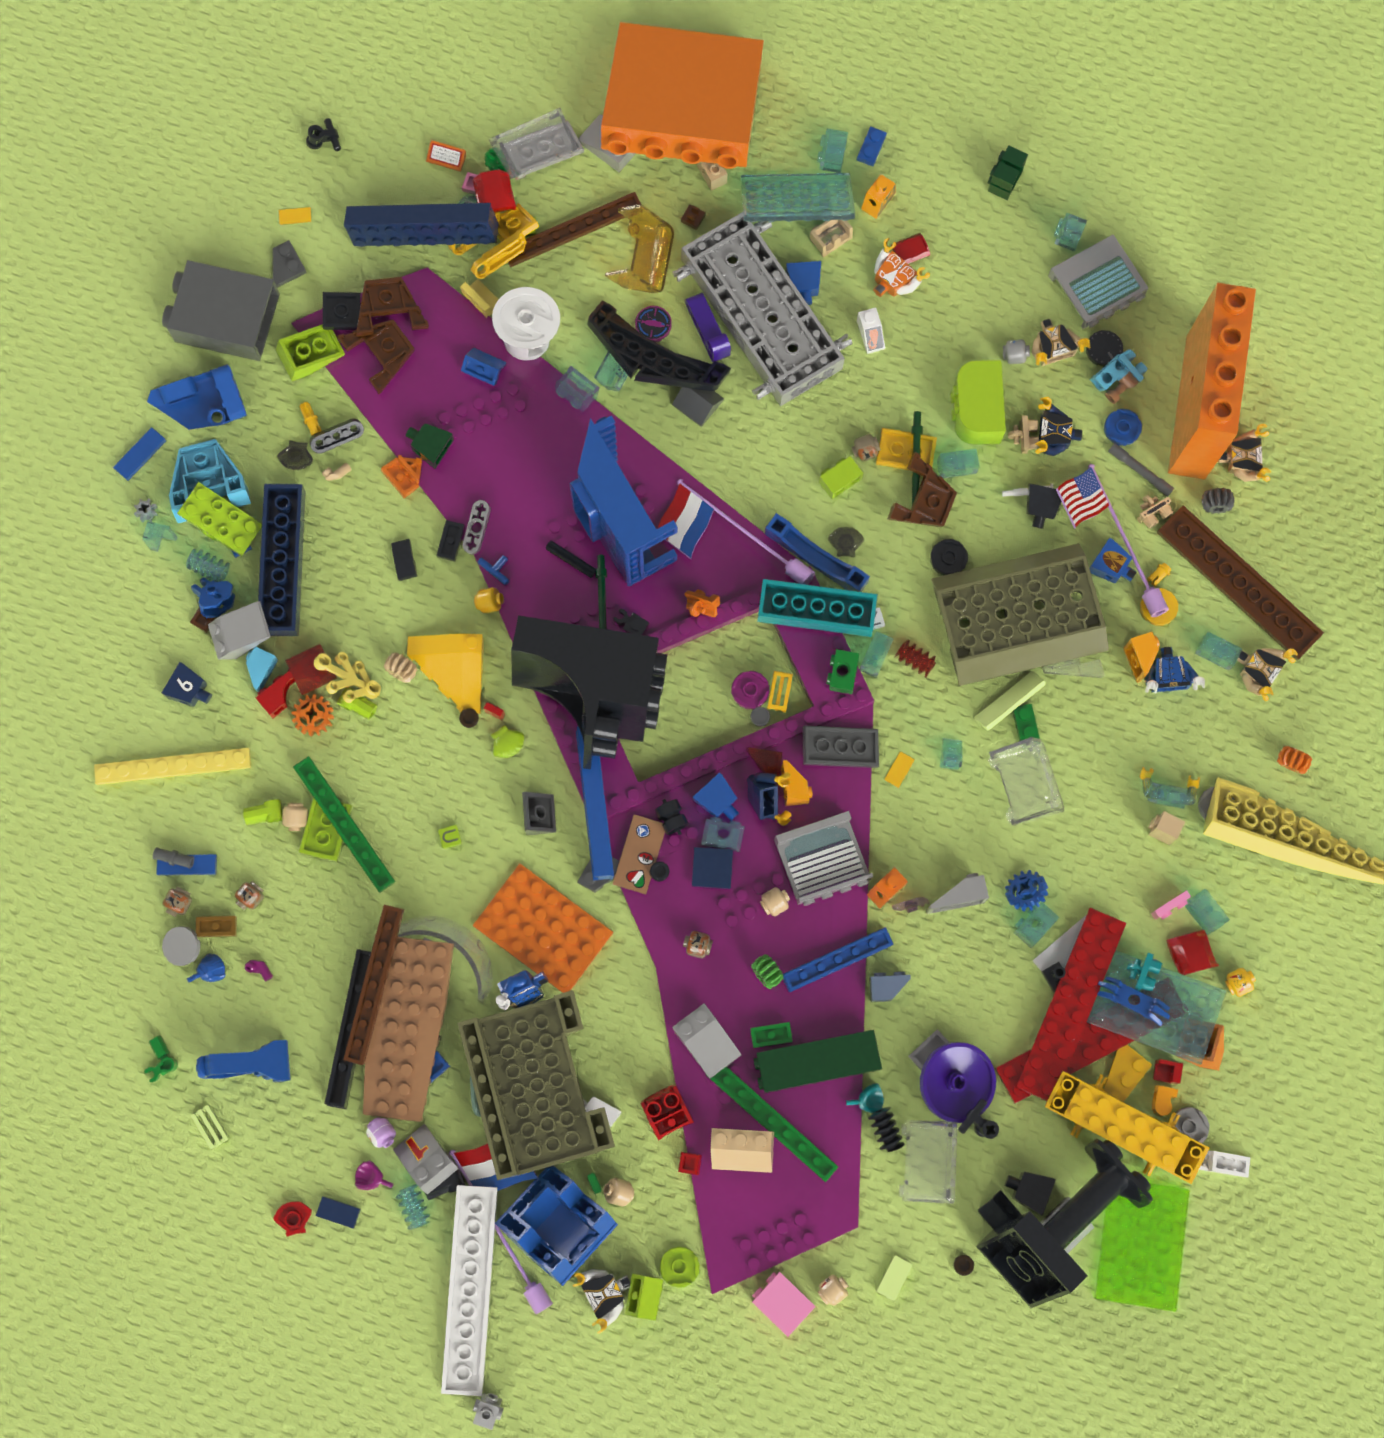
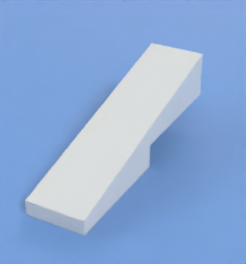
[1199,1151,1250,1178]

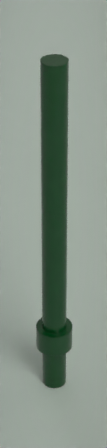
[911,411,923,505]
[596,554,607,629]

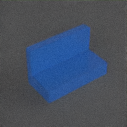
[461,348,507,386]

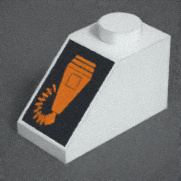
[857,308,885,354]

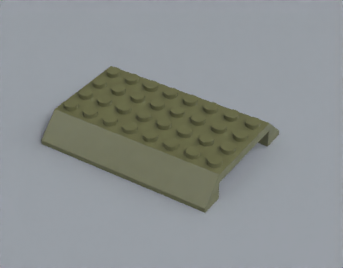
[457,990,615,1180]

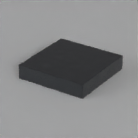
[323,292,360,330]

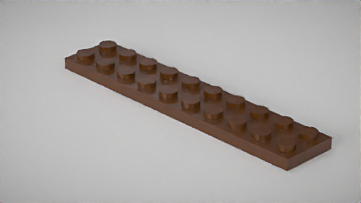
[1157,505,1324,661]

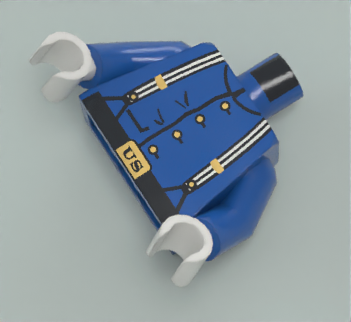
[1144,647,1205,693]
[496,970,548,1010]

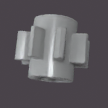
[134,498,158,522]

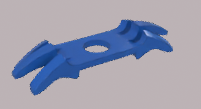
[1097,976,1170,1026]

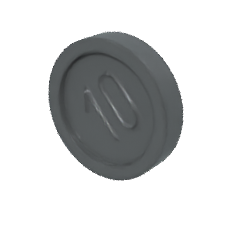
[750,707,770,726]

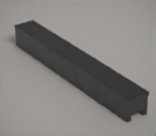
[324,949,371,1109]

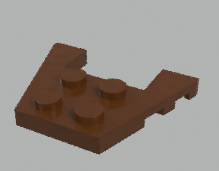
[356,277,429,337]
[337,319,415,394]
[887,452,957,527]

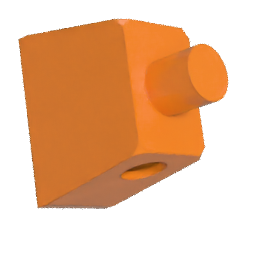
[867,867,908,909]

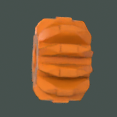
[1277,746,1312,774]

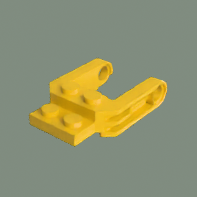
[448,203,539,279]

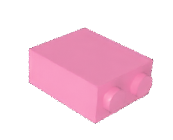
[752,1272,816,1337]

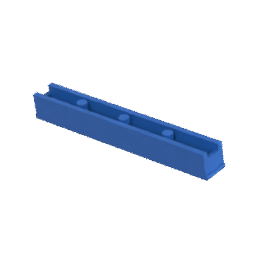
[575,726,614,881]

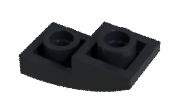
[391,539,417,581]

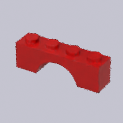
[255,649,331,719]

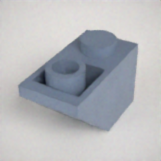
[869,972,911,1002]

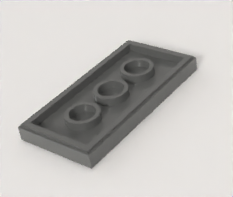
[803,726,879,768]

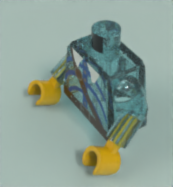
[1139,767,1200,809]

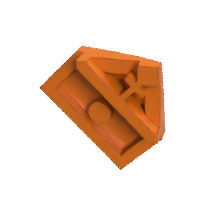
[381,455,422,498]

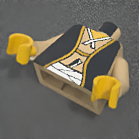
[1031,319,1091,366]
[1218,424,1271,482]
[1236,648,1298,701]

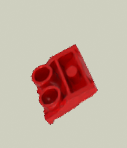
[472,169,516,213]
[1166,930,1219,977]
[640,1084,694,1141]

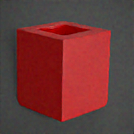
[1153,1059,1183,1084]

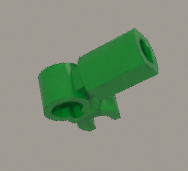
[144,1035,178,1082]

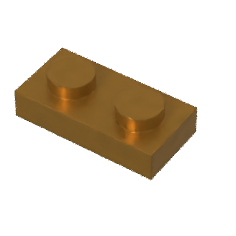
[196,916,237,937]

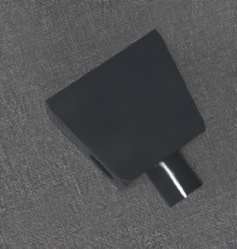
[1026,483,1062,529]
[1004,1172,1056,1216]

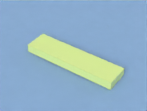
[974,671,1046,731]

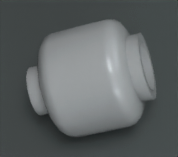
[1003,339,1030,364]

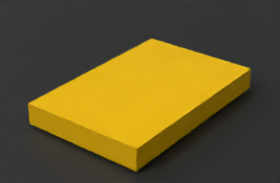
[876,428,937,471]

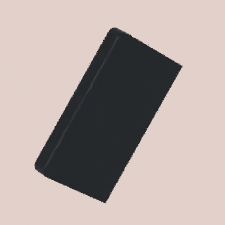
[978,1190,1022,1230]

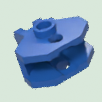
[191,577,235,618]

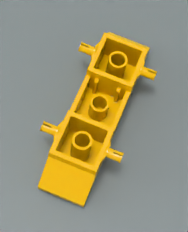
[1045,1071,1209,1184]

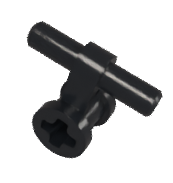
[306,118,341,151]
[958,1099,999,1139]

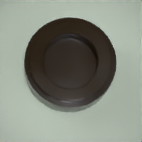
[459,708,479,728]
[953,1255,974,1276]

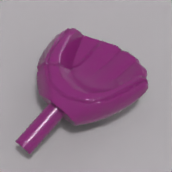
[355,1160,394,1190]

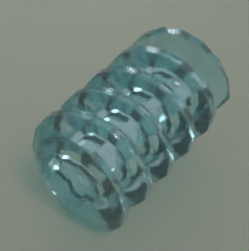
[186,549,230,582]
[395,1184,432,1230]

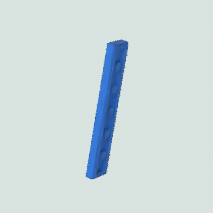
[783,927,894,993]

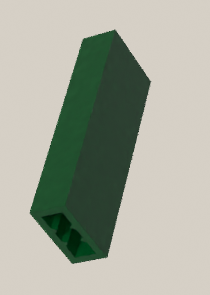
[753,1030,882,1094]

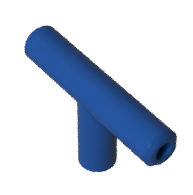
[478,555,510,585]

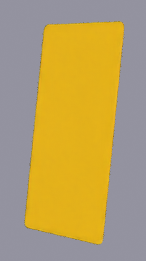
[279,207,311,225]
[884,752,915,788]

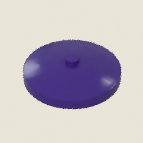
[920,1042,996,1123]

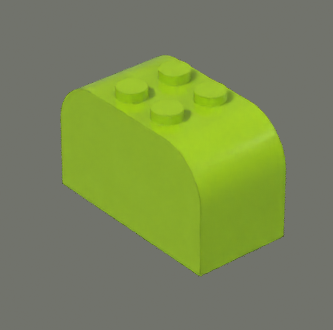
[950,360,1006,444]

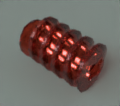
[894,639,936,678]

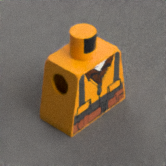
[861,175,896,219]

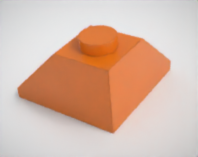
[1175,1018,1224,1071]

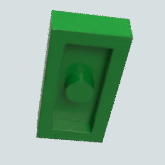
[1013,704,1040,746]
[750,1022,793,1048]

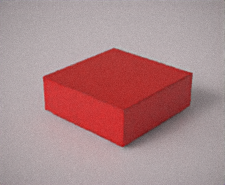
[484,702,505,721]
[678,1152,702,1175]

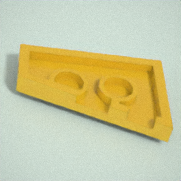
[1103,1045,1152,1102]

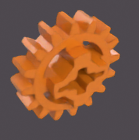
[291,694,334,737]

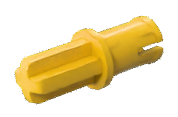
[299,402,322,436]

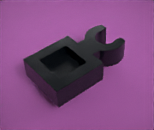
[614,609,649,635]

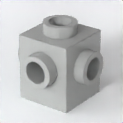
[473,1393,504,1430]

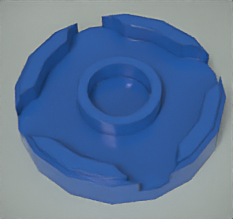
[1104,409,1142,446]

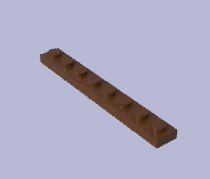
[508,192,643,268]
[343,904,405,1065]

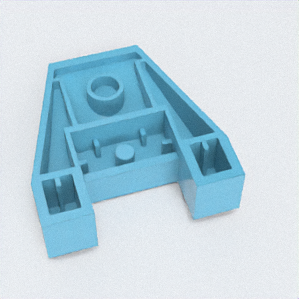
[169,439,251,523]

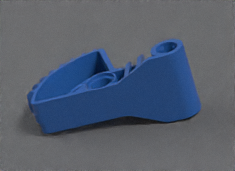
[196,1040,291,1082]

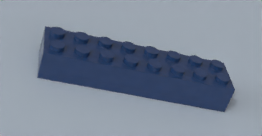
[344,203,499,247]
[258,484,306,636]

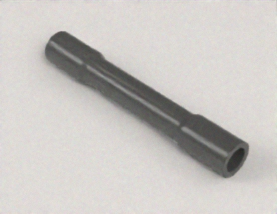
[1108,443,1174,497]

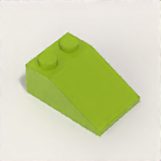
[276,324,345,381]

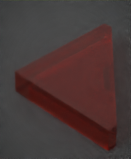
[746,747,782,787]

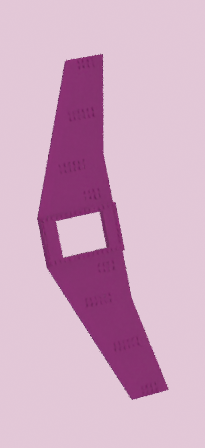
[291,268,874,1294]

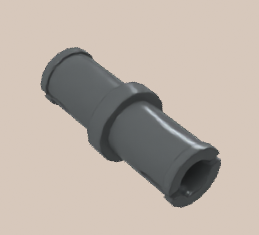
[153,847,194,869]

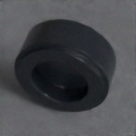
[649,861,670,882]

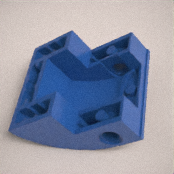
[495,1166,618,1286]

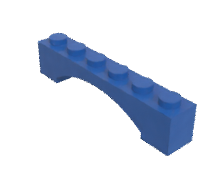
[765,513,870,592]

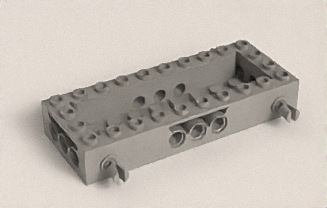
[673,211,852,406]

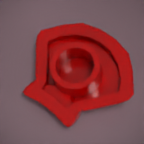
[273,1201,312,1237]

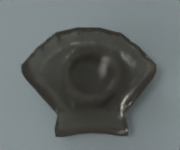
[277,440,313,470]
[828,527,864,557]

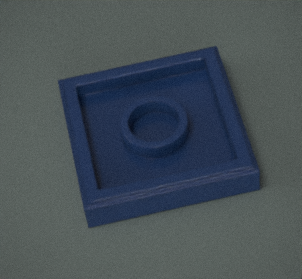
[692,847,733,889]

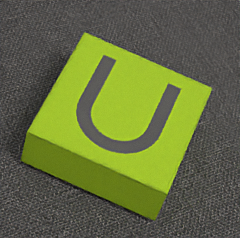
[438,825,462,849]

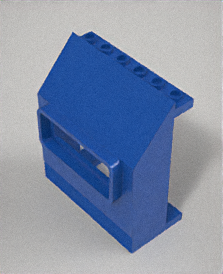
[569,415,678,587]

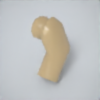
[322,463,351,481]

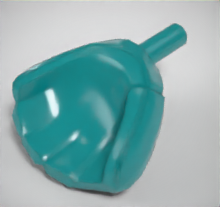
[846,1083,884,1113]

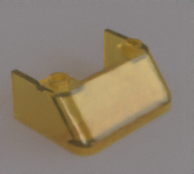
[605,204,674,293]

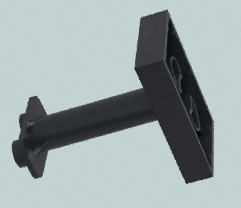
[976,1139,1153,1308]

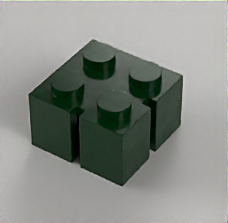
[987,145,1028,200]

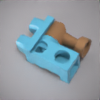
[1089,349,1148,404]

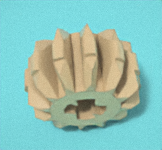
[384,653,418,683]

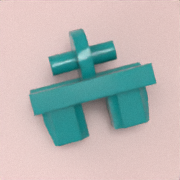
[1127,952,1162,992]

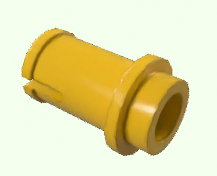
[1147,563,1171,587]

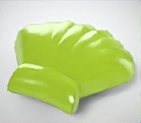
[490,725,524,758]

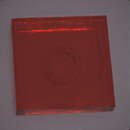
[285,644,337,695]

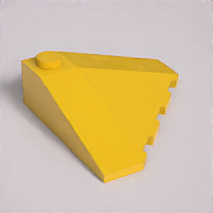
[407,634,484,714]

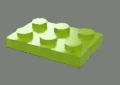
[299,797,352,862]

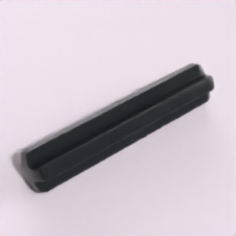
[546,540,596,578]

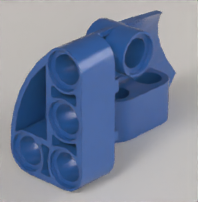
[147,364,247,430]

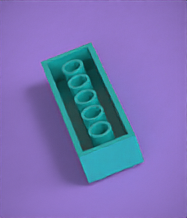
[757,579,878,637]

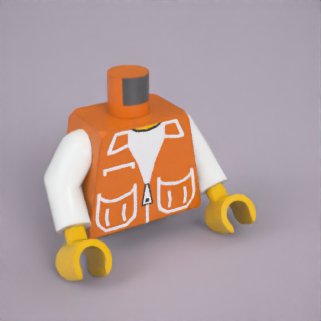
[873,238,930,297]

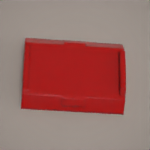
[891,233,930,264]

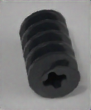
[868,1107,905,1152]

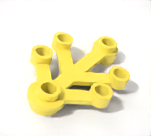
[314,652,381,703]

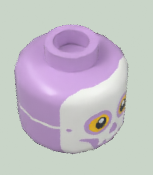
[366,1117,396,1148]

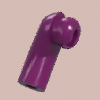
[245,960,274,982]

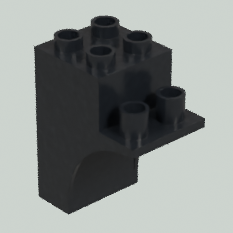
[511,615,667,770]

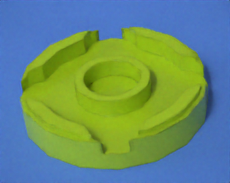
[659,1246,700,1288]

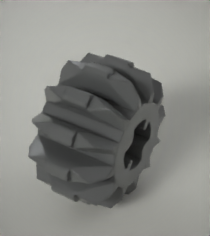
[1202,487,1235,514]

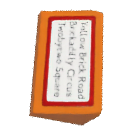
[426,140,466,172]

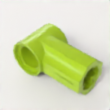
[336,687,378,720]
[243,799,283,825]

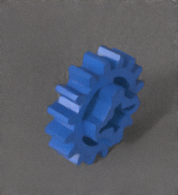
[1005,870,1048,912]

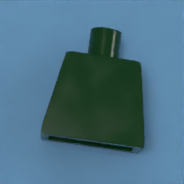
[406,424,454,469]

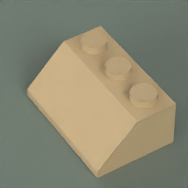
[711,1128,774,1173]

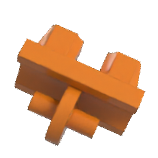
[684,589,720,618]

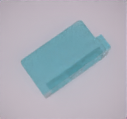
[594,351,628,391]
[142,521,177,552]

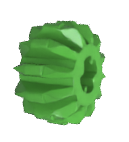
[751,954,784,989]

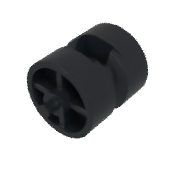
[655,799,689,835]

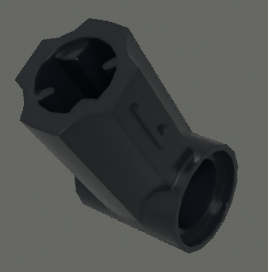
[425,1167,465,1200]

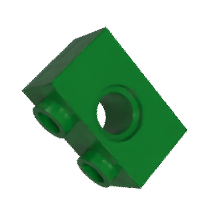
[826,649,859,694]

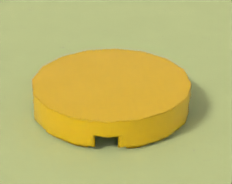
[1140,588,1178,626]

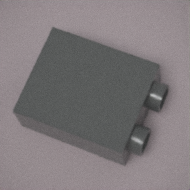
[162,260,280,361]

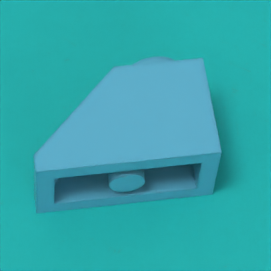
[246,647,278,692]

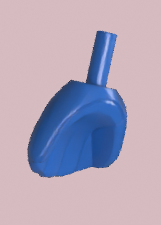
[187,953,226,983]

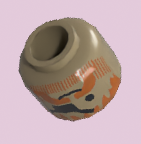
[852,434,881,461]
[235,881,264,911]
[163,887,192,917]
[683,931,713,959]

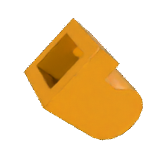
[1152,1085,1178,1116]

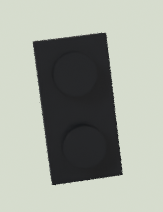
[436,520,465,562]

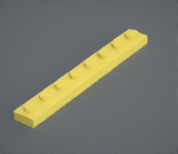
[94,748,251,785]

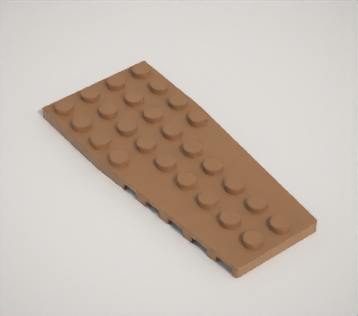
[363,934,454,1122]

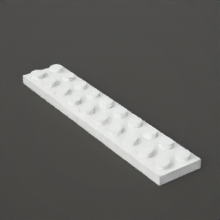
[441,1185,498,1396]

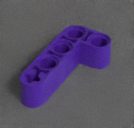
[685,293,731,362]

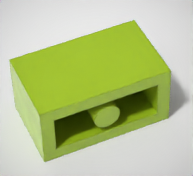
[819,456,864,499]
[625,1274,663,1321]

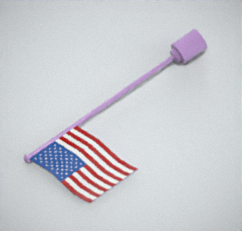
[1056,464,1169,617]

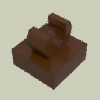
[681,205,706,230]

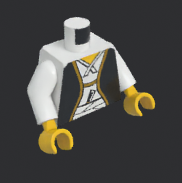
[571,1269,630,1333]

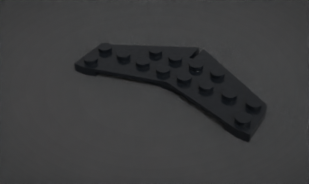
[587,300,731,391]

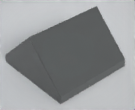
[672,387,724,427]
[522,792,556,835]

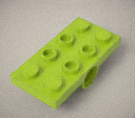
[177,482,262,557]

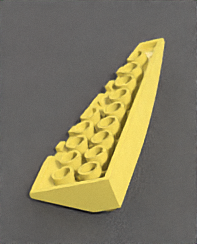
[1203,777,1384,884]

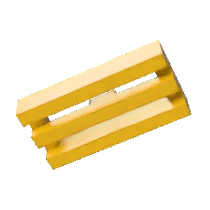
[767,671,793,712]

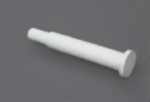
[1002,483,1053,497]

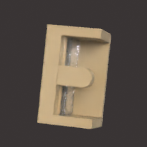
[810,212,853,257]

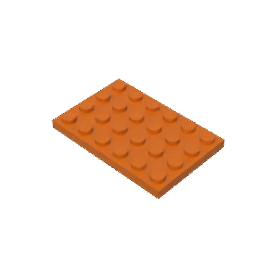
[473,864,614,993]

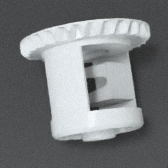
[492,287,560,360]

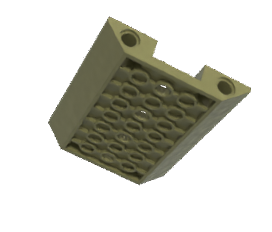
[931,543,1109,686]

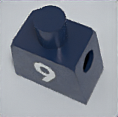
[161,662,212,707]

